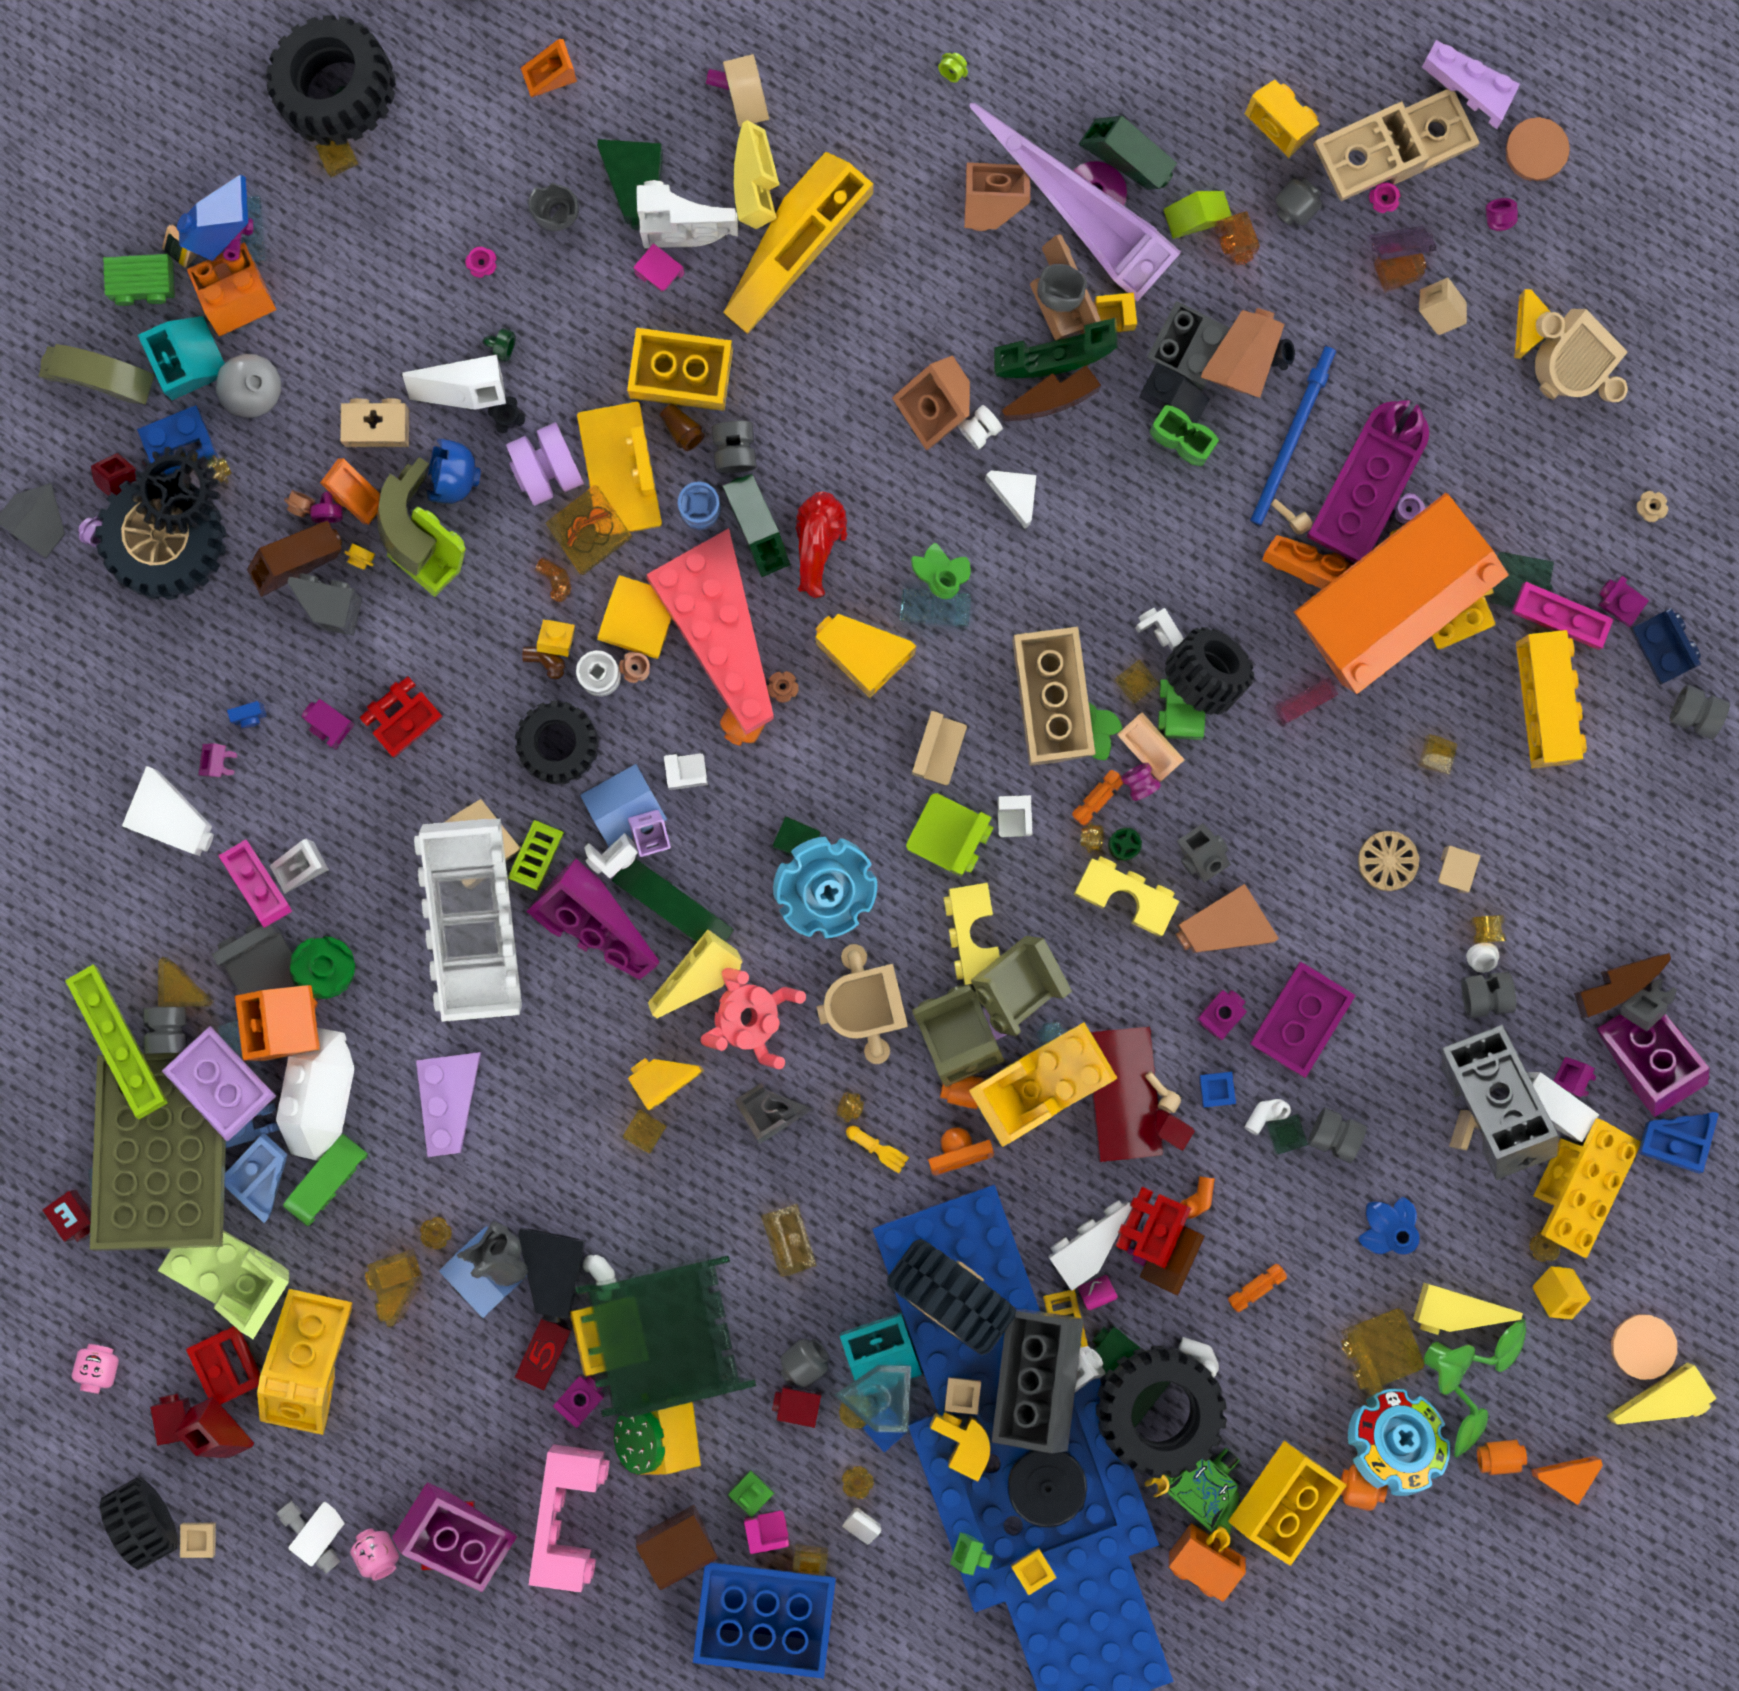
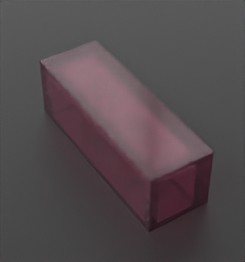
[1274,678,1338,725]

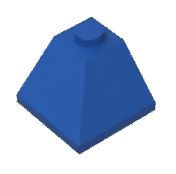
[177,174,248,261]

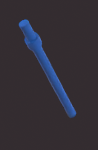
[1250,346,1336,526]

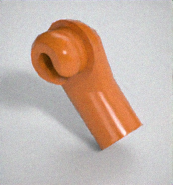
[1180,1176,1215,1219]

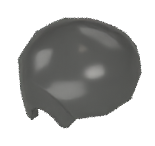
[528,183,579,232]
[1037,264,1087,312]

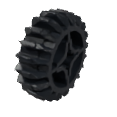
[131,446,221,535]

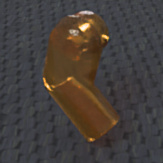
[535,557,572,602]

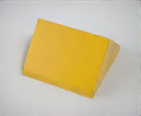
[628,1400,701,1475]

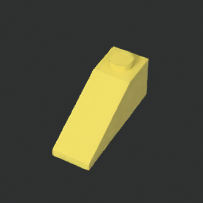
[648,930,742,1018]
[1413,1283,1523,1335]
[1607,1363,1717,1425]

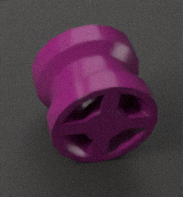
[1121,763,1161,801]

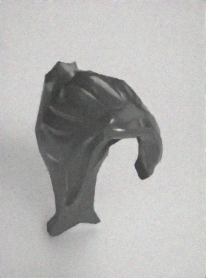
[457,1221,528,1286]

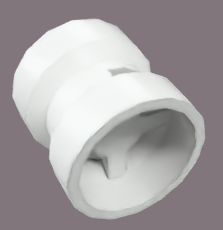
[958,405,1003,450]

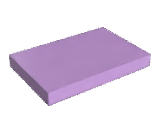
[162,1026,276,1141]

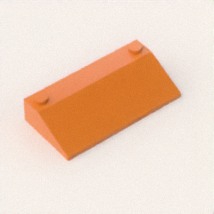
[1293,493,1509,694]

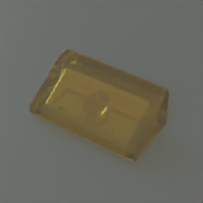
[761,1204,817,1277]

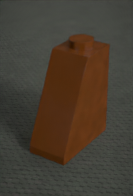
[247,520,342,597]

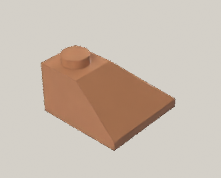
[964,163,1030,231]
[892,355,970,450]

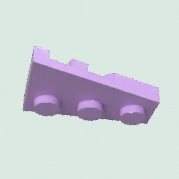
[1422,40,1520,129]
[416,1052,481,1157]

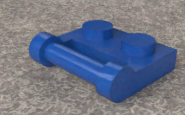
[137,405,218,475]

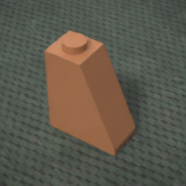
[1201,308,1285,398]
[1175,884,1279,953]

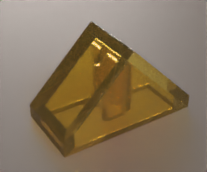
[158,956,214,1007]
[792,1544,828,1576]

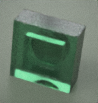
[1266,1114,1308,1155]

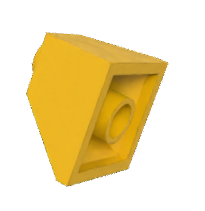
[628,1058,704,1110]

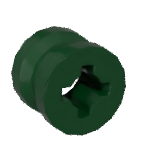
[1108,828,1142,861]

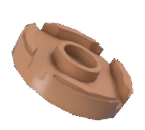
[1505,117,1570,181]

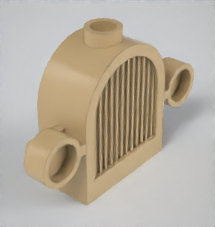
[1535,309,1628,402]
[816,944,908,1064]

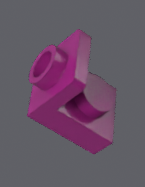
[1598,576,1649,627]

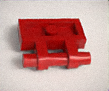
[359,676,443,759]
[1116,1187,1191,1269]

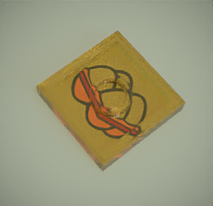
[545,485,633,575]

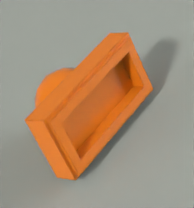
[320,458,380,525]
[928,1127,994,1176]

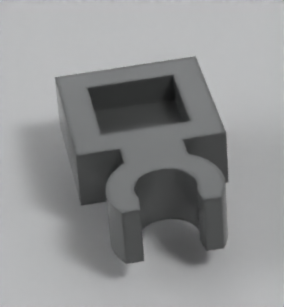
[1620,978,1677,1031]

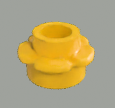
[344,543,375,570]

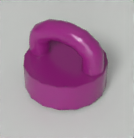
[1486,198,1518,231]
[310,491,343,524]

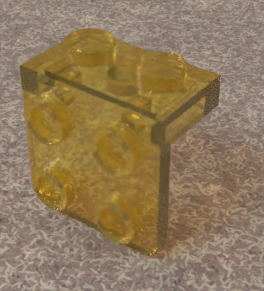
[1340,1308,1424,1395]

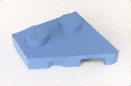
[225,1133,288,1223]

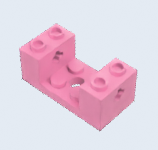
[529,1444,610,1592]

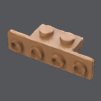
[1030,234,1101,341]

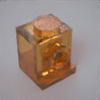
[1214,211,1260,265]
[1373,249,1426,293]

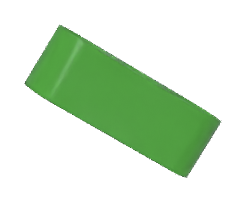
[283,1133,368,1227]

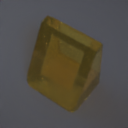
[1418,734,1458,775]

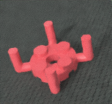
[700,968,806,1069]

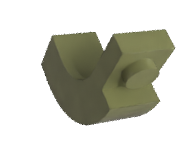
[38,344,155,405]
[377,457,437,576]

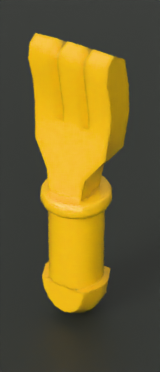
[846,1126,909,1174]

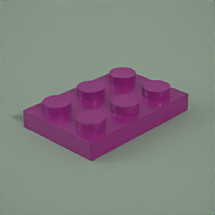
[1249,961,1356,1078]

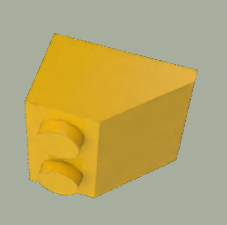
[1245,79,1320,158]

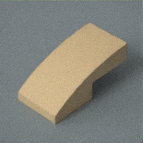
[723,54,769,127]

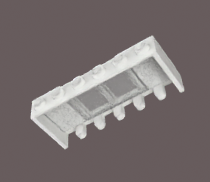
[414,818,522,1022]

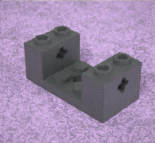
[1442,1025,1559,1180]

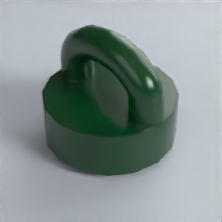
[482,328,516,362]

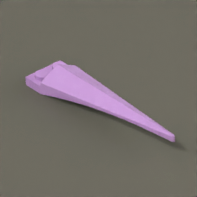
[970,103,1181,302]

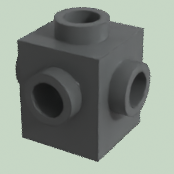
[1177,823,1231,883]

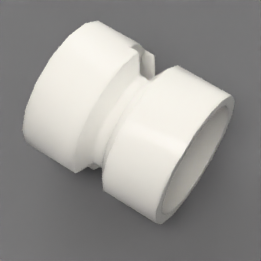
[576,650,621,697]

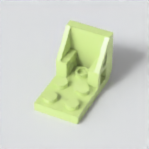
[158,1230,289,1339]

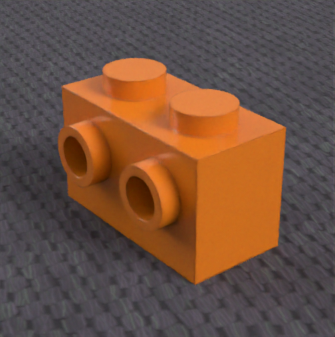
[1168,1523,1246,1602]

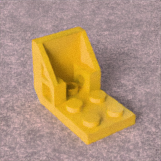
[969,1022,1117,1147]
[257,1289,352,1435]

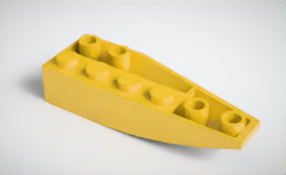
[723,152,873,334]

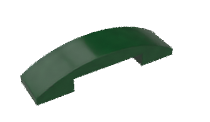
[994,318,1118,378]
[612,859,734,942]

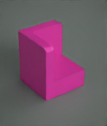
[633,243,685,291]
[744,1510,790,1554]

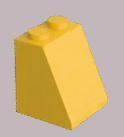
[815,614,916,698]

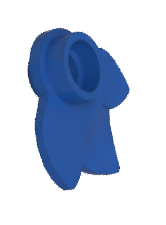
[1358,1197,1420,1255]

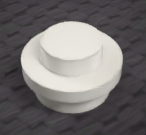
[1466,943,1499,973]

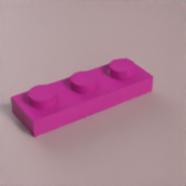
[1511,582,1614,650]
[218,839,292,928]

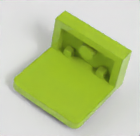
[387,507,466,597]
[906,793,994,877]

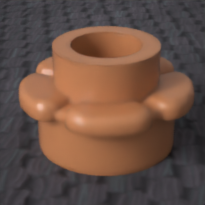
[284,490,315,518]
[619,652,650,683]
[767,671,799,703]

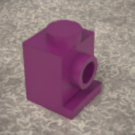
[301,698,355,750]
[1195,990,1247,1041]
[552,1374,605,1428]

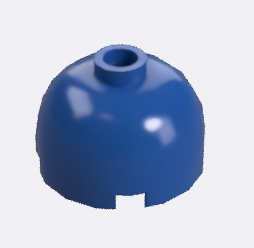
[427,438,481,504]

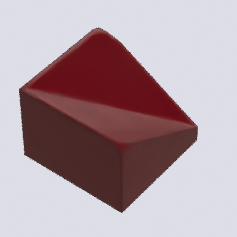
[91,453,137,496]
[1156,1109,1195,1151]

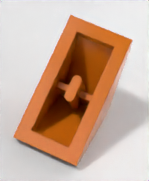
[521,39,577,97]
[1531,1456,1603,1505]

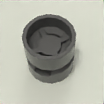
[711,421,757,474]
[1669,684,1730,740]
[1461,971,1516,1018]
[143,1007,187,1054]
[1308,1107,1367,1164]

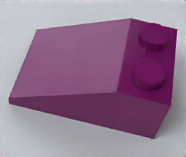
[1597,1014,1710,1117]
[392,1482,517,1592]

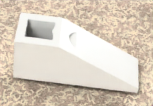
[402,355,506,410]
[1048,1200,1132,1291]

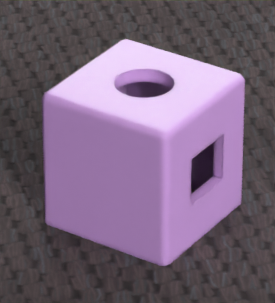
[628,810,671,857]

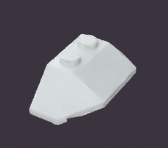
[276,1028,354,1161]

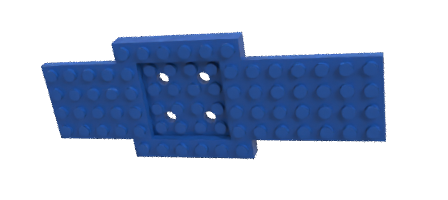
[872,1184,1174,1691]

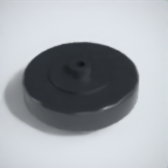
[1007,1449,1087,1528]

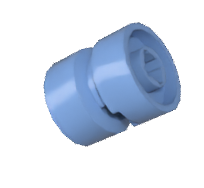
[678,482,721,530]

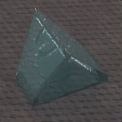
[835,1365,911,1432]

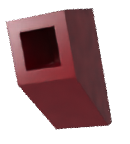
[175,1397,254,1458]

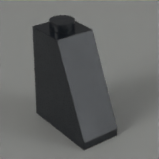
[519,1227,586,1323]

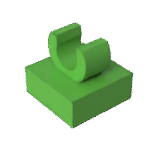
[728,1470,774,1518]
[950,1532,993,1576]

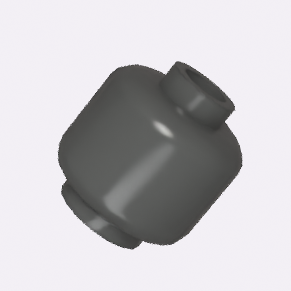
[1275,178,1322,226]
[781,1339,829,1388]

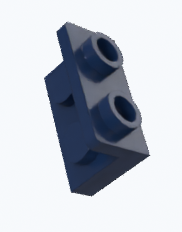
[1630,608,1701,685]

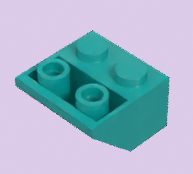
[138,316,225,400]
[840,1312,922,1396]

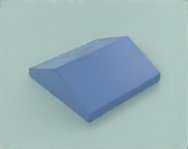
[580,764,667,847]
[439,1226,527,1318]

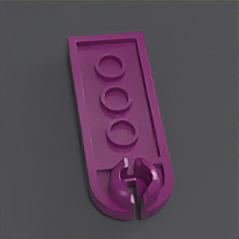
[1306,400,1429,563]

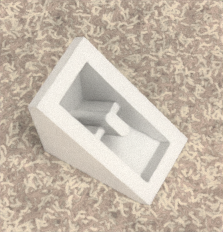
[985,470,1036,528]
[270,839,329,894]

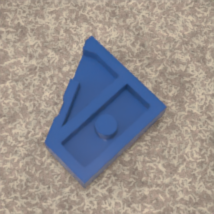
[1638,1112,1719,1174]

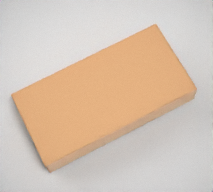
[1117,712,1185,782]

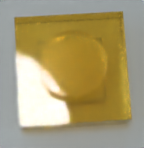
[315,139,359,178]
[1114,659,1159,705]
[622,1109,667,1154]

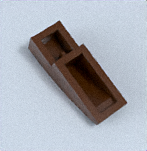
[1000,366,1101,421]
[1574,953,1671,1018]

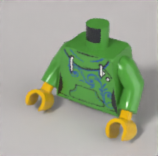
[1145,1447,1240,1552]

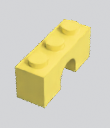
[1073,856,1179,937]
[943,883,1000,986]

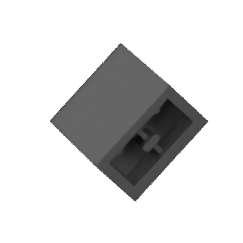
[1147,301,1230,391]
[288,574,362,636]

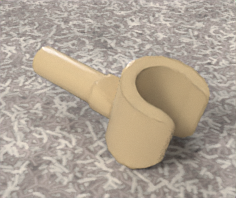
[1271,499,1312,535]
[1145,1071,1181,1113]

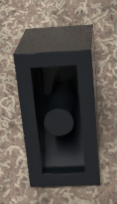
[1139,363,1210,423]

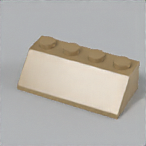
[1012,627,1095,766]

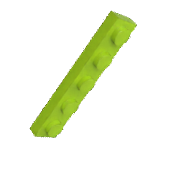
[65,964,168,1119]

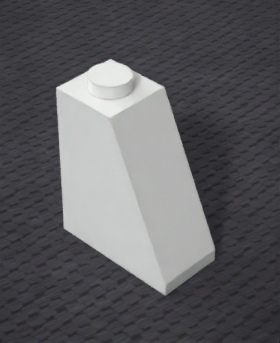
[122,766,214,856]
[1527,1072,1599,1142]

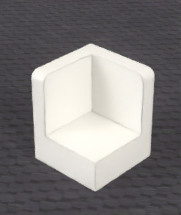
[664,754,708,790]
[997,795,1032,837]

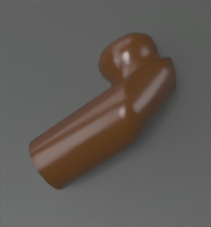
[522,646,566,680]

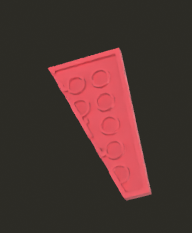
[646,528,774,735]

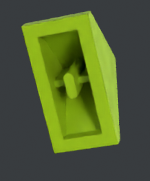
[1163,191,1233,239]

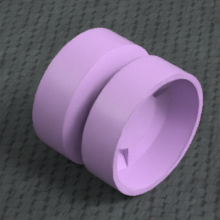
[506,422,584,506]

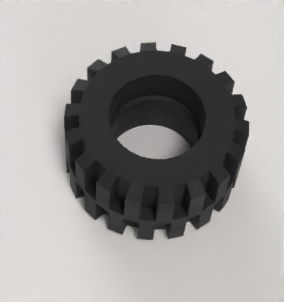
[1165,627,1254,715]
[515,701,599,784]
[100,1477,178,1570]

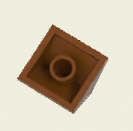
[1139,1226,1205,1296]
[636,1505,718,1591]

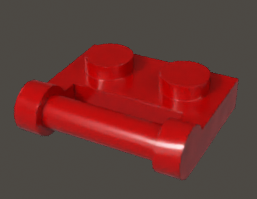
[186,1326,261,1405]

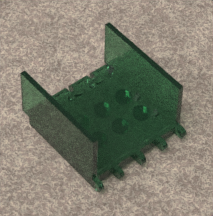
[575,1255,756,1417]

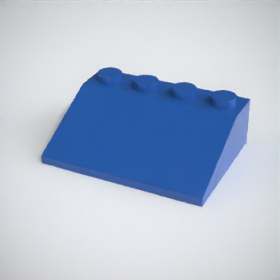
[693,1562,836,1679]

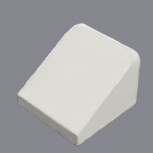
[842,1508,881,1545]

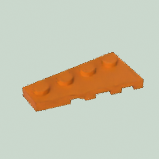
[1262,535,1354,589]

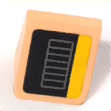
[162,225,198,268]

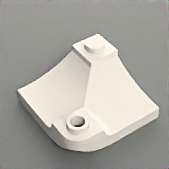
[637,180,738,248]

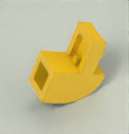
[930,1411,990,1482]

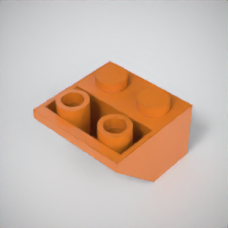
[187,242,277,337]
[235,985,320,1061]

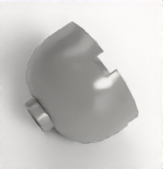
[216,354,281,418]

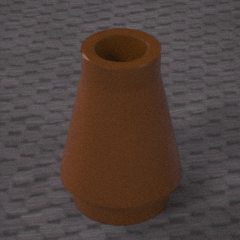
[660,404,705,452]

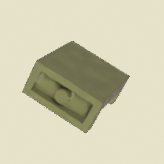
[971,936,1072,1036]
[912,985,1005,1087]

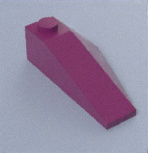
[526,858,660,980]

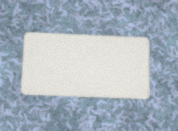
[289,1502,345,1566]

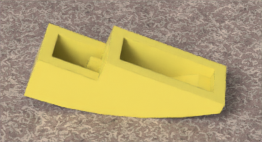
[734,120,780,229]

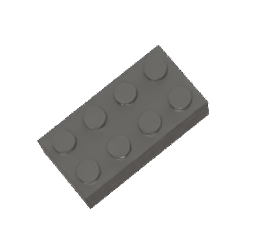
[992,1309,1083,1453]

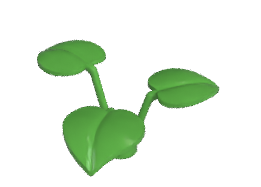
[1424,1318,1526,1458]

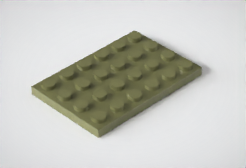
[90,1053,226,1251]

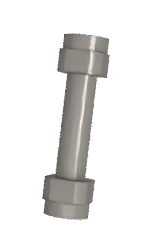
[276,1501,341,1574]

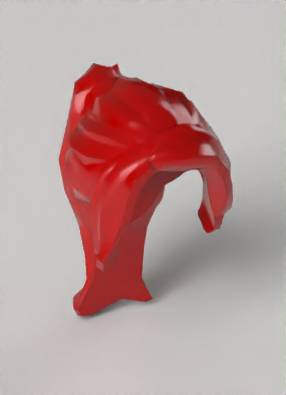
[795,491,848,599]

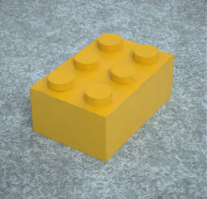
[627,328,733,411]
[1228,1440,1347,1566]

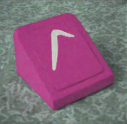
[1078,1275,1118,1310]

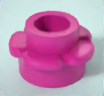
[1369,182,1400,213]
[465,246,497,278]

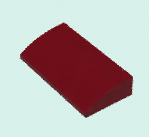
[1091,1026,1163,1162]

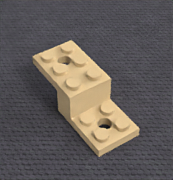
[1313,89,1480,201]

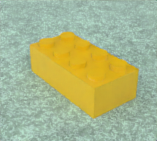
[1516,630,1587,769]

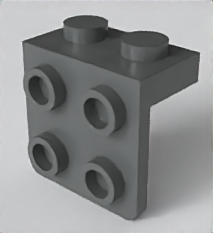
[212,921,295,994]

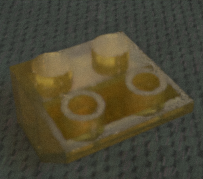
[365,1248,423,1328]

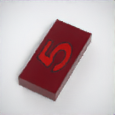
[514,1317,572,1391]

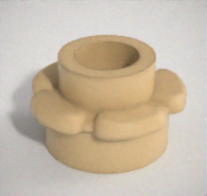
[1637,491,1668,522]

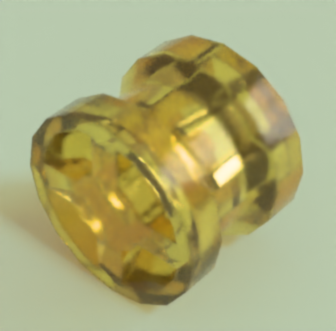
[1471,915,1506,943]

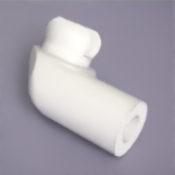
[1244,1099,1291,1135]
[583,1255,615,1301]
[1179,1337,1219,1378]

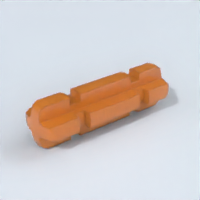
[1072,770,1123,826]
[1228,1264,1287,1312]

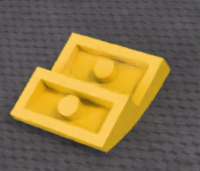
[597,575,672,659]

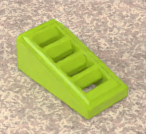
[508,820,564,892]

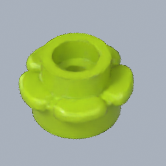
[938,53,968,83]

